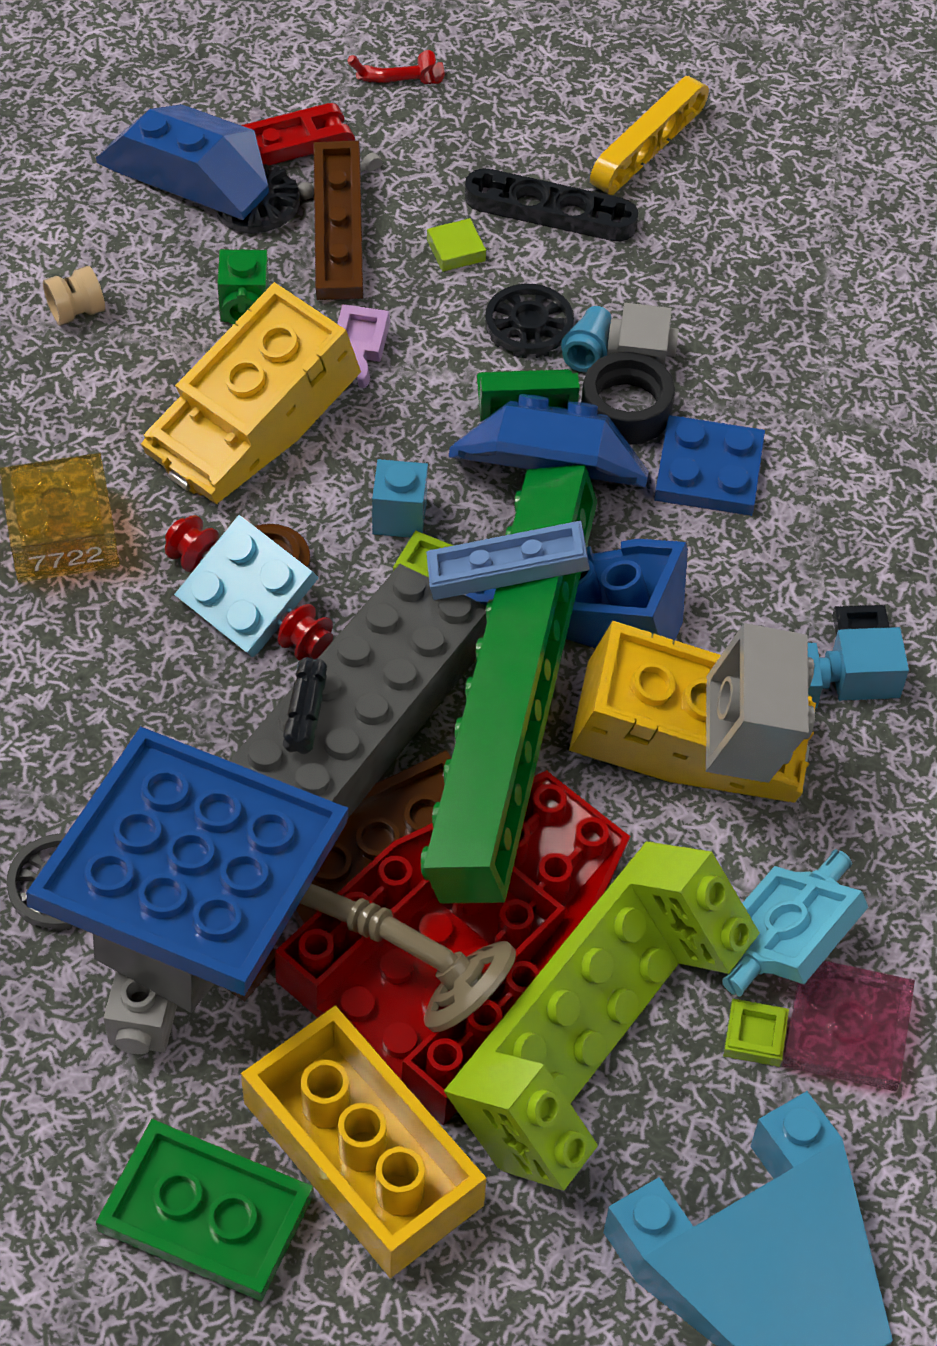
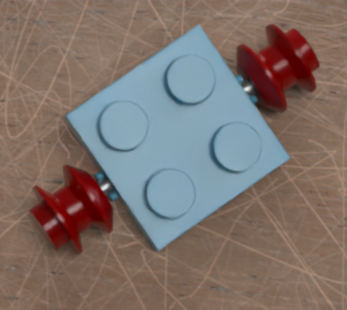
[165,515,333,661]

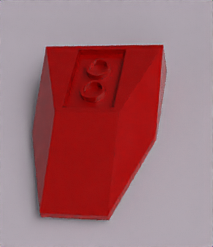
[275,770,631,1126]

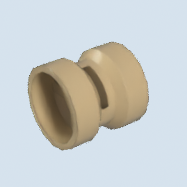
[43,266,105,326]

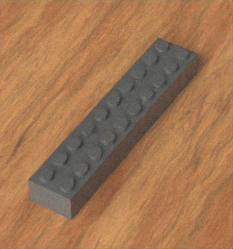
[93,564,487,1013]

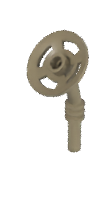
[300,883,516,1032]

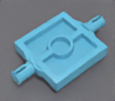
[722,849,868,997]

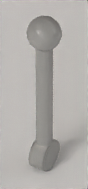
[298,152,382,200]

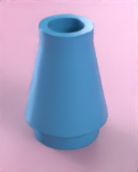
[561,306,612,372]

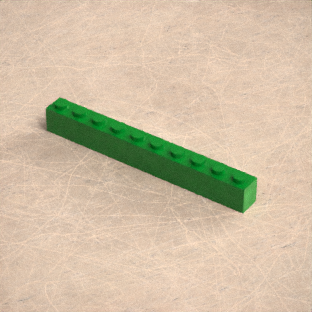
[421,465,597,903]

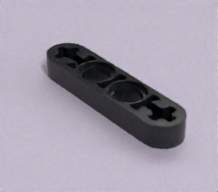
[465,168,638,242]

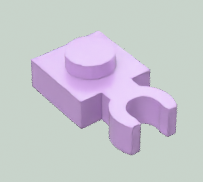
[337,304,391,388]

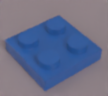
[654,415,765,516]

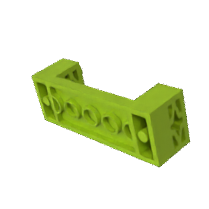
[444,841,760,1191]

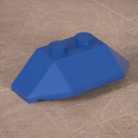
[96,104,269,220]
[449,394,649,488]

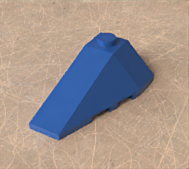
[465,539,688,648]

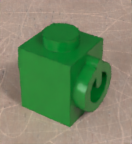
[217,249,269,325]

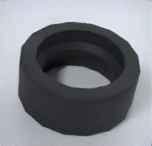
[581,352,675,445]

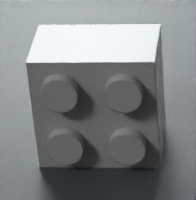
[706,623,815,783]

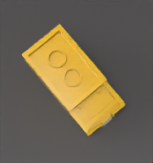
[141,282,361,504]
[569,621,816,803]

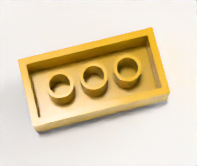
[241,1005,487,1279]

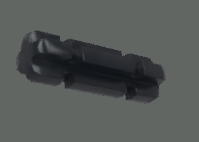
[283,657,328,754]

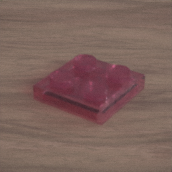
[782,961,915,1092]

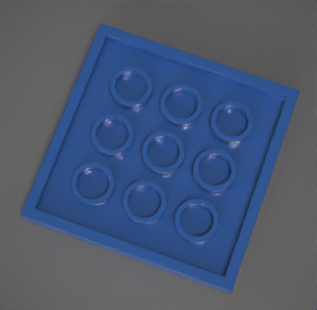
[26,726,348,996]

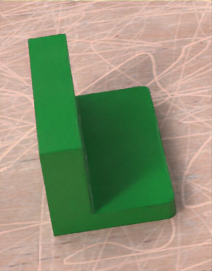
[477,369,580,421]

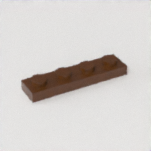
[314,141,364,300]

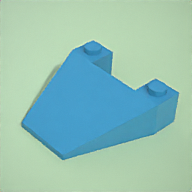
[603,1091,893,1346]

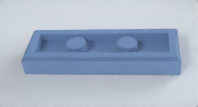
[426,521,590,600]

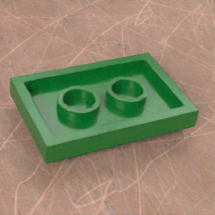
[96,1118,314,1302]

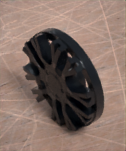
[216,164,300,233]
[485,284,574,358]

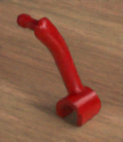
[347,50,445,84]

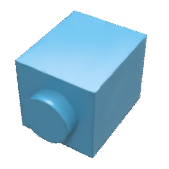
[372,459,428,538]
[825,627,909,701]

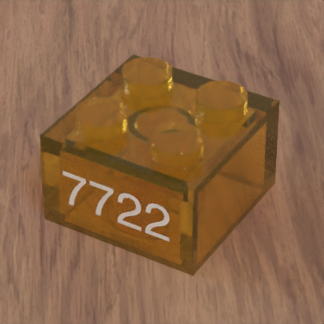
[0,453,120,583]

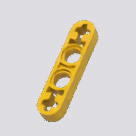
[590,76,709,195]

